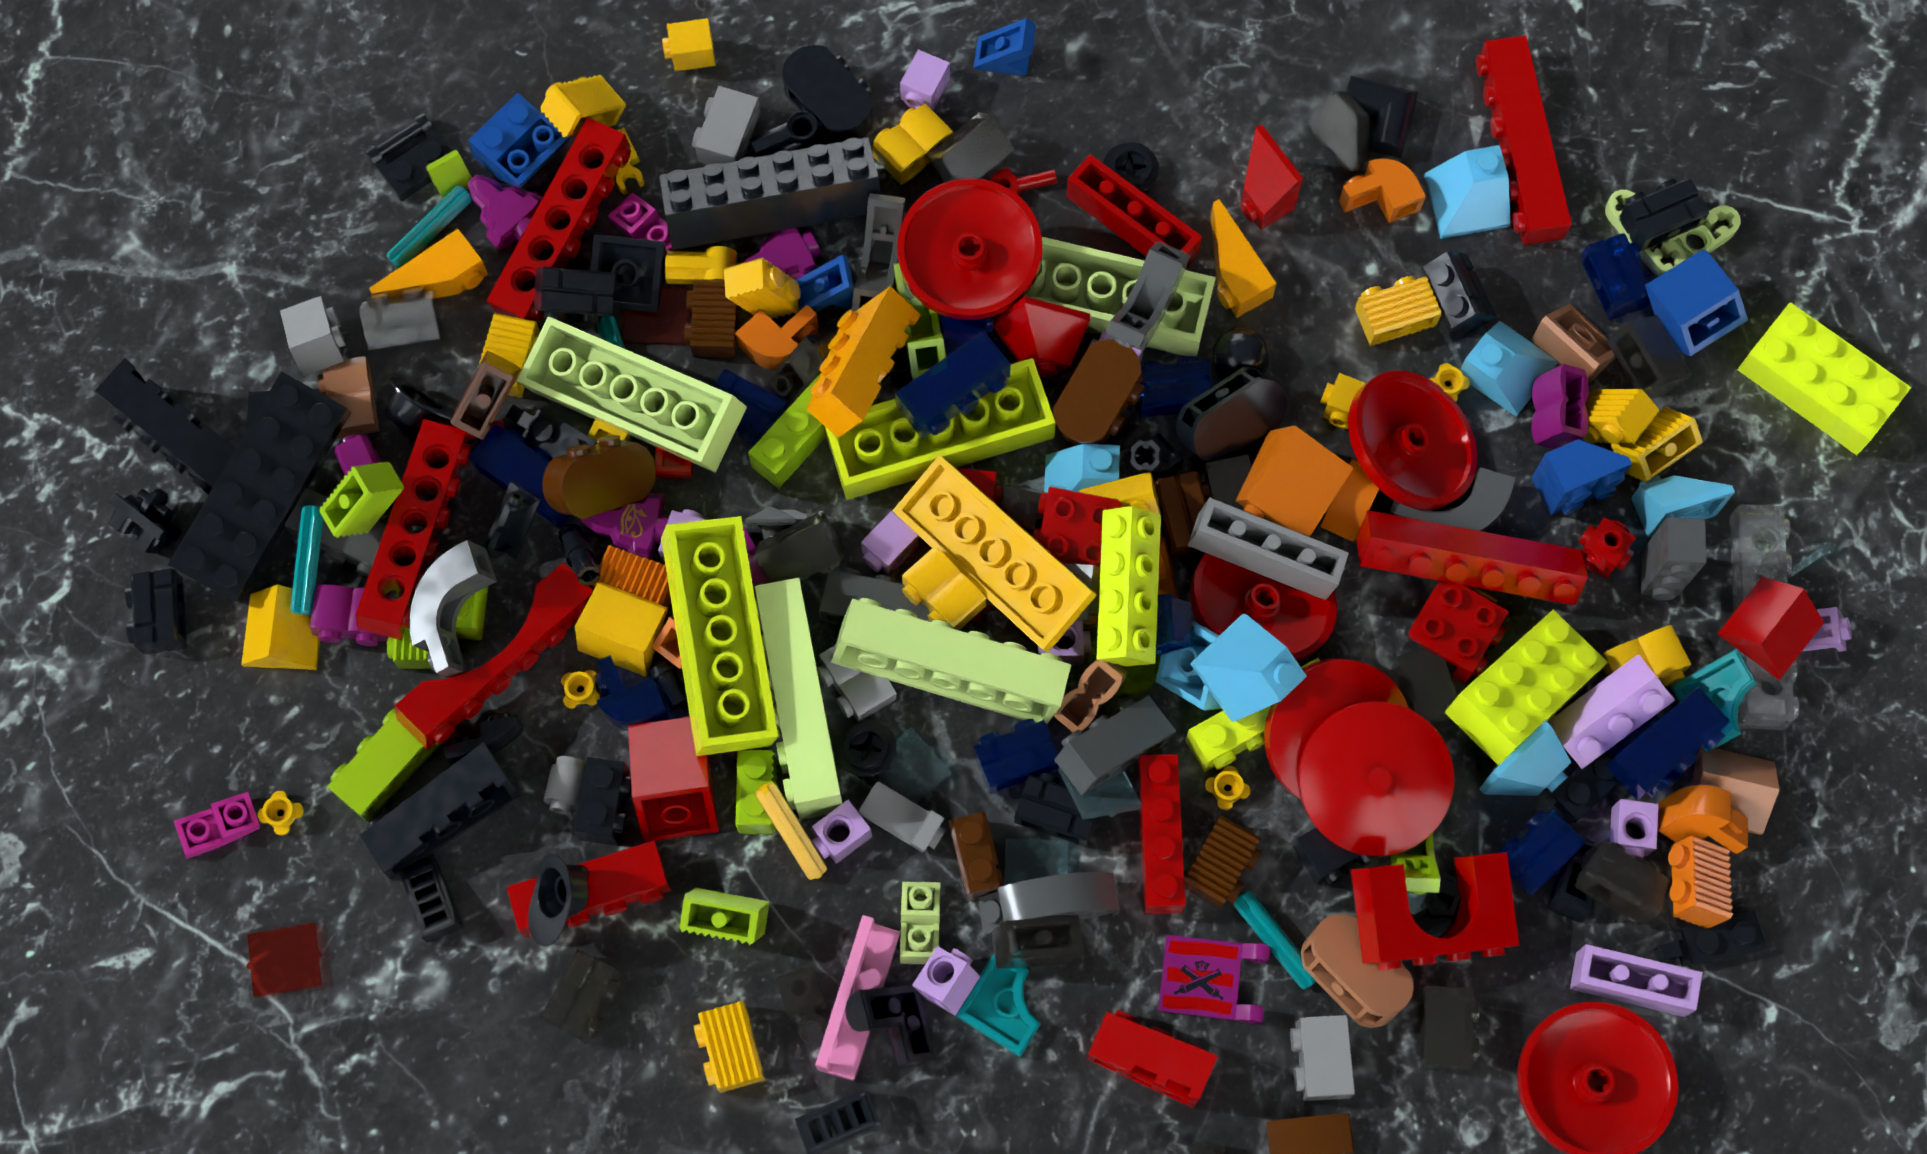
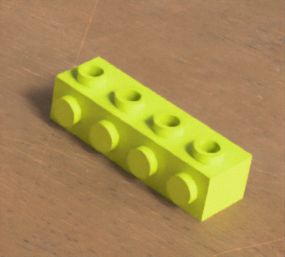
[1097,506,1161,667]
[1185,658,1320,772]

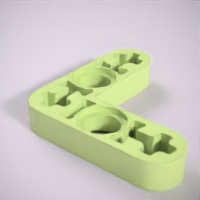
[1605,190,1741,277]

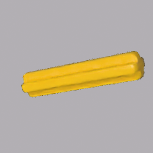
[756,782,827,880]

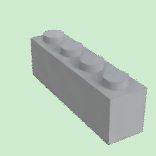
[1187,498,1349,600]

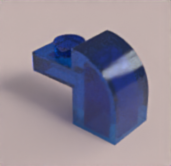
[595,656,670,731]

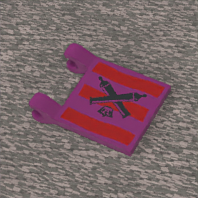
[1158,935,1270,1025]

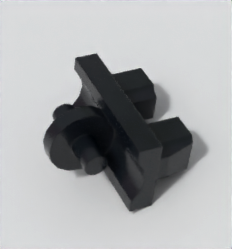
[108,489,182,554]

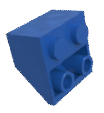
[468,93,569,188]
[1645,249,1748,356]
[1531,439,1632,516]

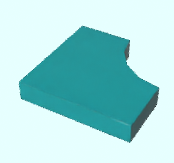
[1671,649,1758,752]
[955,949,1041,1058]

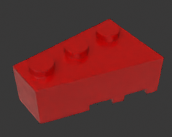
[1087,1010,1218,1109]

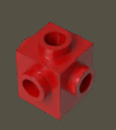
[1578,517,1636,580]

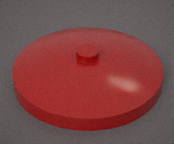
[897,178,1042,320]
[1348,370,1477,510]
[1190,553,1337,664]
[1264,658,1409,800]
[1298,701,1454,856]
[1517,1002,1678,1154]

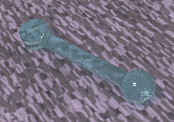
[1770,541,1834,583]

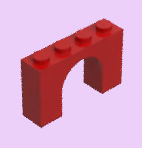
[1351,852,1519,970]

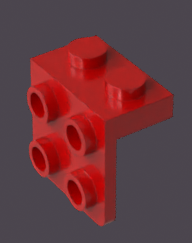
[1033,485,1122,568]
[1408,581,1509,685]

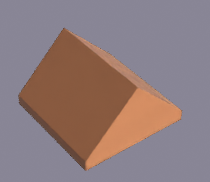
[1531,303,1622,383]
[1691,745,1780,835]

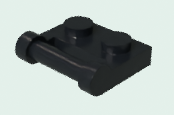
[364,112,452,202]

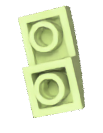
[900,882,940,964]

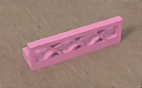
[815,915,901,1082]

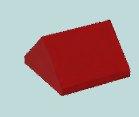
[1717,577,1824,680]

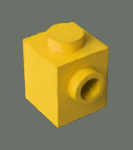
[662,18,716,71]
[1320,373,1366,429]

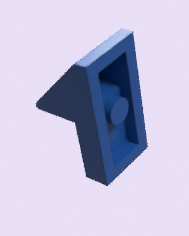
[973,18,1036,76]
[796,254,854,314]

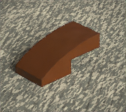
[1266,1113,1355,1154]

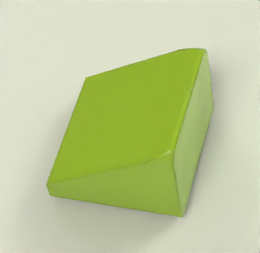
[426,150,472,199]

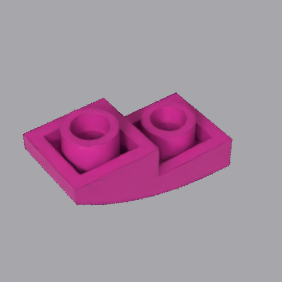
[608,192,680,258]
[174,792,260,859]

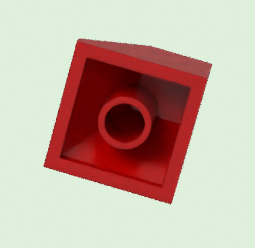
[1240,124,1303,230]
[993,296,1090,378]

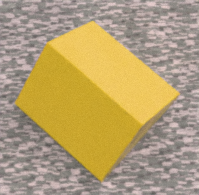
[575,582,668,677]
[241,585,320,670]

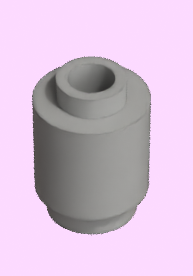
[543,756,586,815]

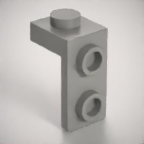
[859,782,946,852]

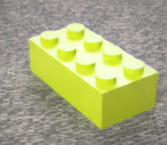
[1737,302,1912,455]
[1444,609,1608,766]

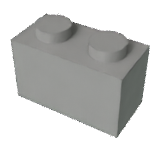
[692,86,761,165]
[280,296,346,377]
[1290,1015,1355,1101]

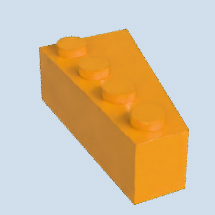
[806,286,921,438]

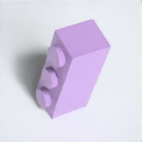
[1548,654,1675,769]
[1570,944,1703,1017]

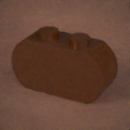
[1053,339,1145,446]
[542,435,656,519]

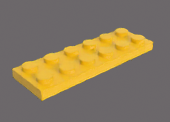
[892,455,1097,652]

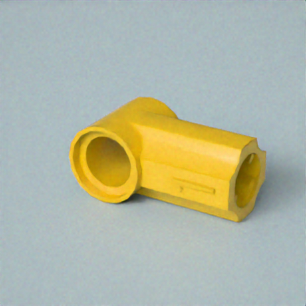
[665,246,737,284]

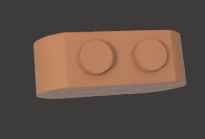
[1301,914,1413,1028]

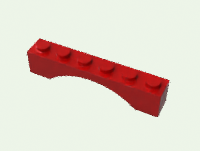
[394,562,593,750]

